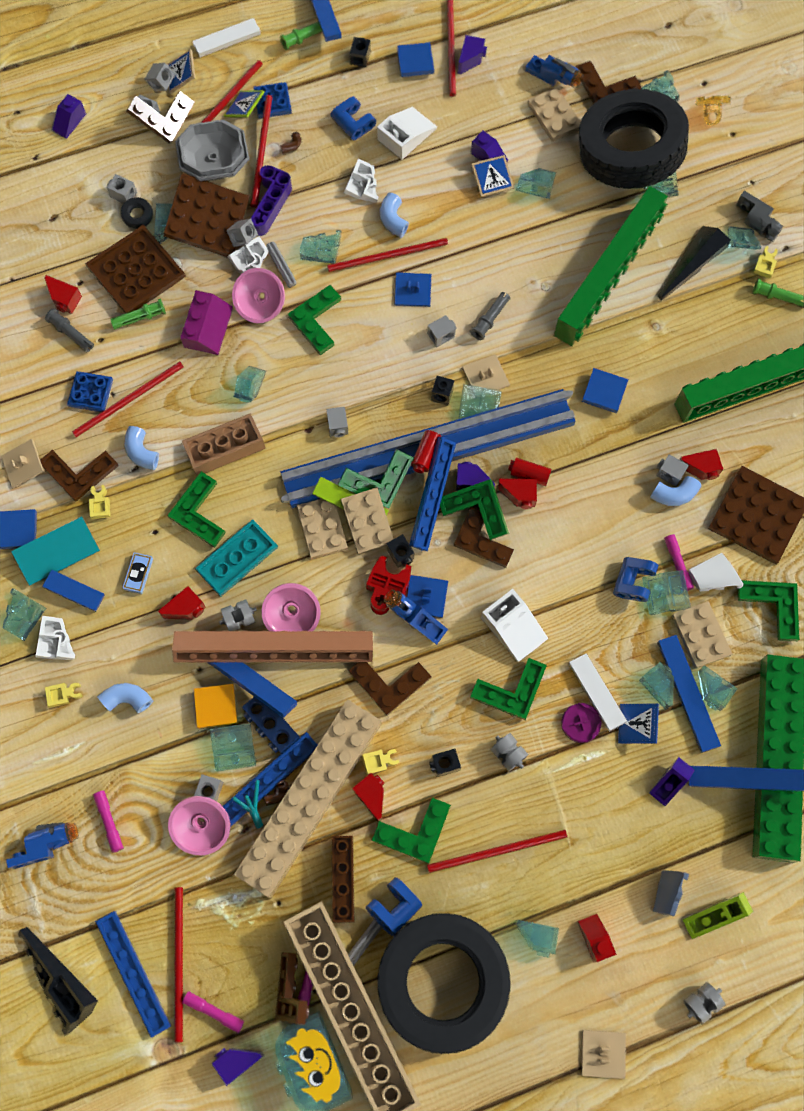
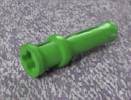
[280,22,322,50]
[752,278,804,308]
[110,298,166,330]

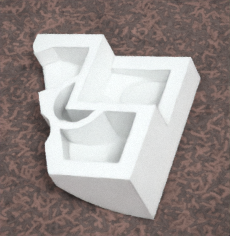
[344,159,379,202]
[227,236,269,275]
[689,553,743,592]
[36,616,75,660]

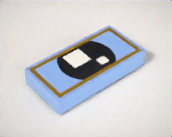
[123,552,153,594]

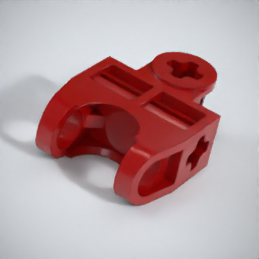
[366,555,412,615]

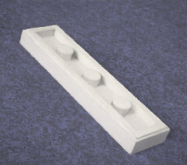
[192,18,261,57]
[569,653,627,732]

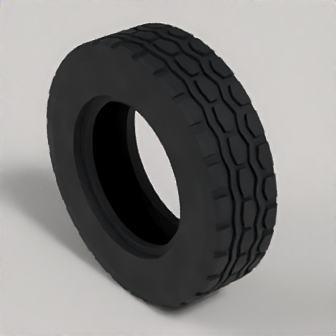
[579,89,689,189]
[377,913,511,1054]

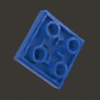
[397,42,434,77]
[253,82,292,119]
[582,368,629,414]
[67,371,113,412]
[0,509,37,550]

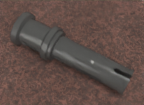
[470,292,510,340]
[45,308,94,352]

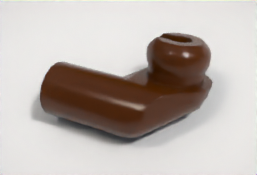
[280,132,302,154]
[264,780,290,806]

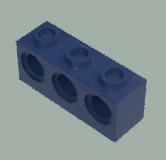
[242,697,300,754]

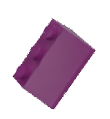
[180,290,233,355]

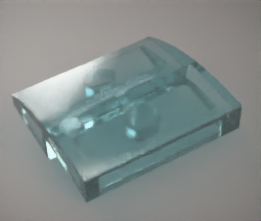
[642,570,691,615]
[210,723,256,772]

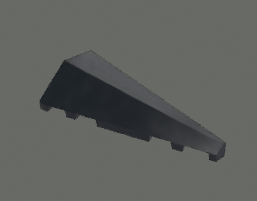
[658,226,731,301]
[18,927,98,1036]

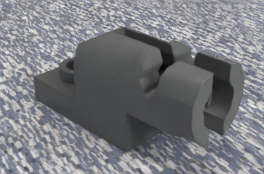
[736,190,784,242]

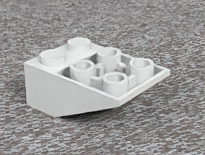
[377,107,437,160]
[481,589,548,662]

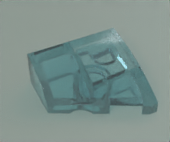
[641,70,679,101]
[300,230,341,264]
[459,384,502,419]
[3,588,46,641]

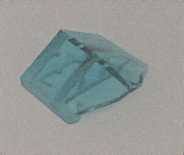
[728,226,762,250]

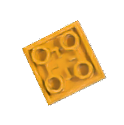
[194,684,238,729]

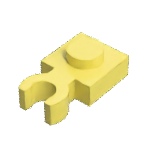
[753,246,778,279]
[89,485,111,519]
[45,683,83,708]
[361,749,399,775]

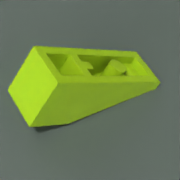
[682,892,753,939]

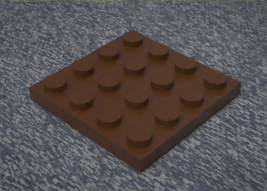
[163,173,250,257]
[85,224,186,314]
[708,466,804,565]

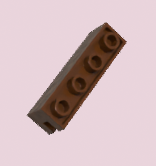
[332,836,355,923]

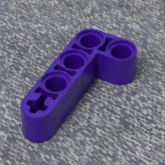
[251,165,292,236]

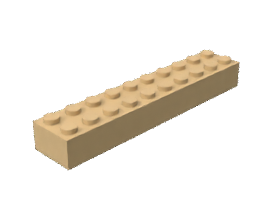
[234,699,382,899]
[283,902,421,1111]

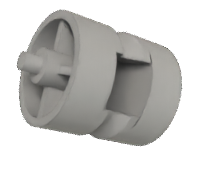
[219,599,257,631]
[490,733,529,771]
[684,982,726,1025]

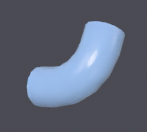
[380,192,409,238]
[124,426,159,470]
[650,476,702,506]
[97,683,153,713]

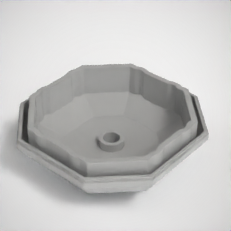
[175,120,249,181]

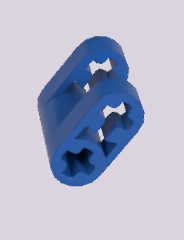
[330,96,377,140]
[613,557,658,602]
[366,877,422,936]

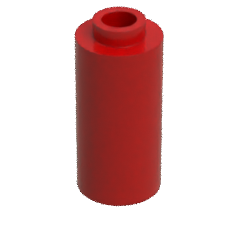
[411,430,442,474]
[508,457,552,486]

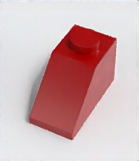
[44,275,82,314]
[679,449,723,480]
[498,478,537,509]
[158,586,206,620]
[352,773,385,822]
[577,914,617,962]

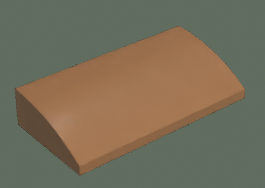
[182,413,266,476]

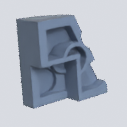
[653,870,689,916]

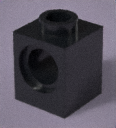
[350,37,371,67]
[431,376,455,406]
[386,534,415,568]
[429,749,461,777]

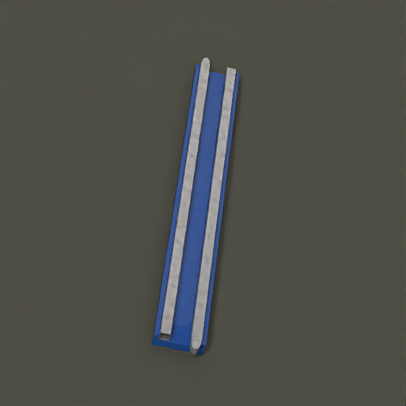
[280,389,576,508]

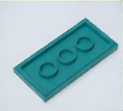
[11,517,100,586]
[195,519,278,597]

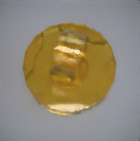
[696,96,731,126]

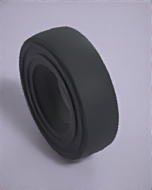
[121,197,153,229]

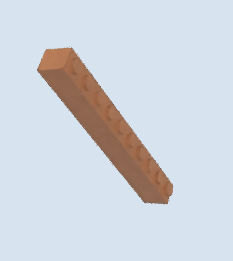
[172,631,373,662]

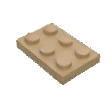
[528,87,580,142]
[341,488,393,554]
[297,499,348,560]
[672,601,732,669]

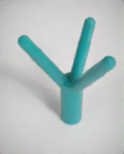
[232,780,264,829]

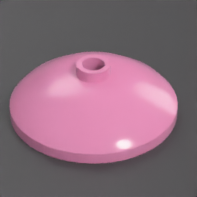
[232,268,285,323]
[262,583,321,631]
[168,796,230,855]

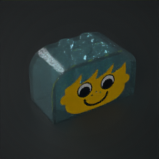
[275,1011,354,1111]

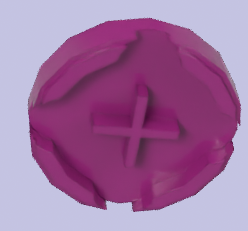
[561,703,602,743]

